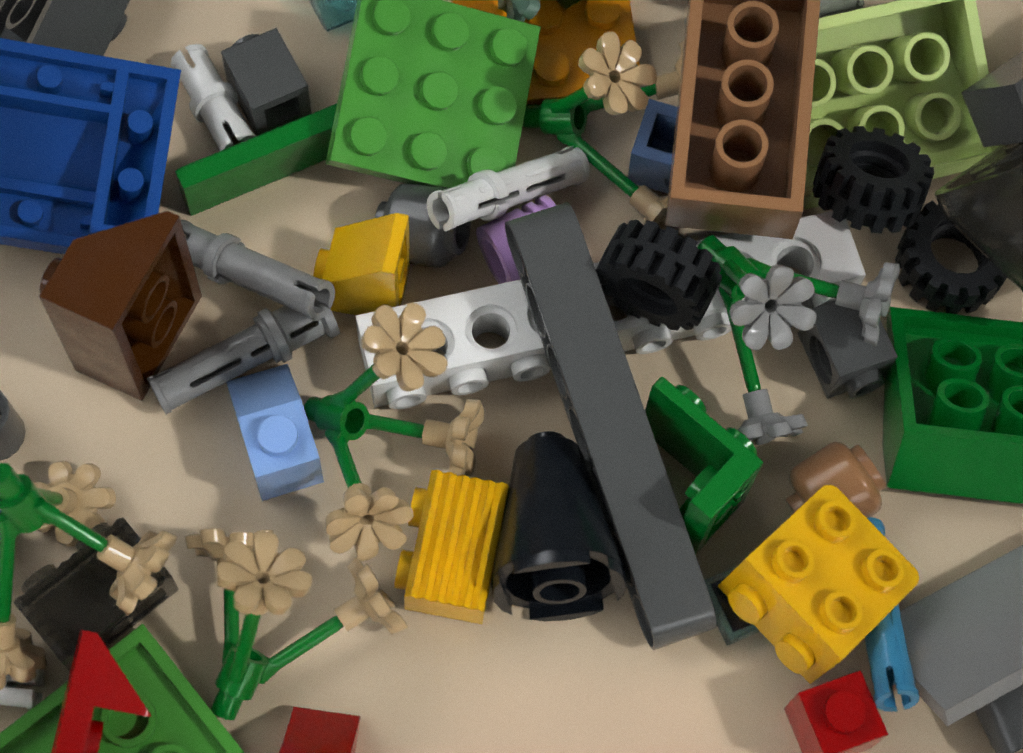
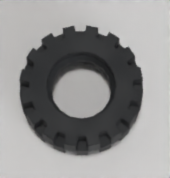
[812,126,934,234]
[895,196,1016,314]
[596,220,722,331]

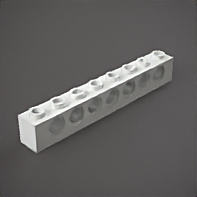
[355,211,866,409]

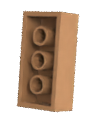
[665,0,820,239]

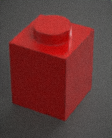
[784,670,889,753]

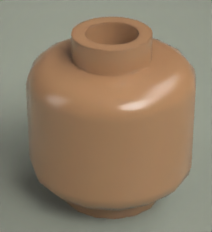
[785,442,887,518]

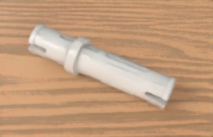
[427,146,590,231]

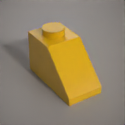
[313,213,410,315]

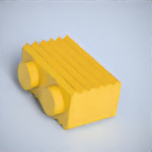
[394,469,509,624]

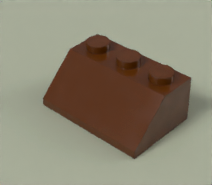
[39,211,202,401]

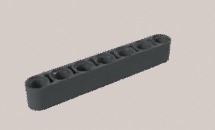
[505,202,717,650]

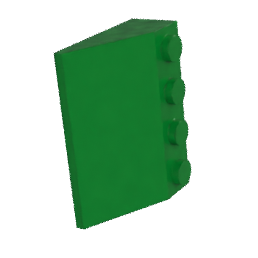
[882,307,1023,504]

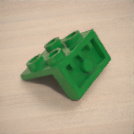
[645,377,764,555]

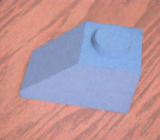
[226,364,324,501]

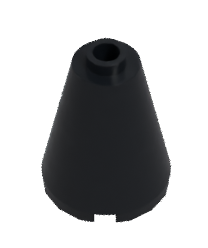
[491,431,626,621]

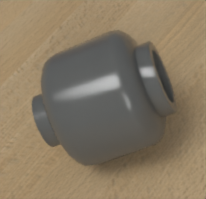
[375,183,471,268]

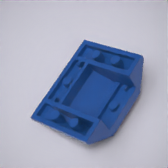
[0,38,181,254]

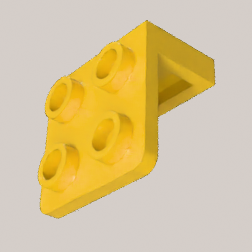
[718,485,919,684]

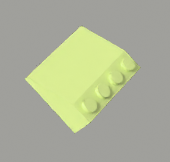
[803,0,1005,210]

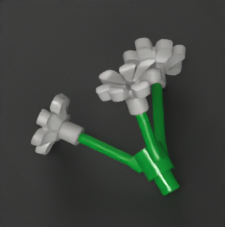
[697,235,900,445]

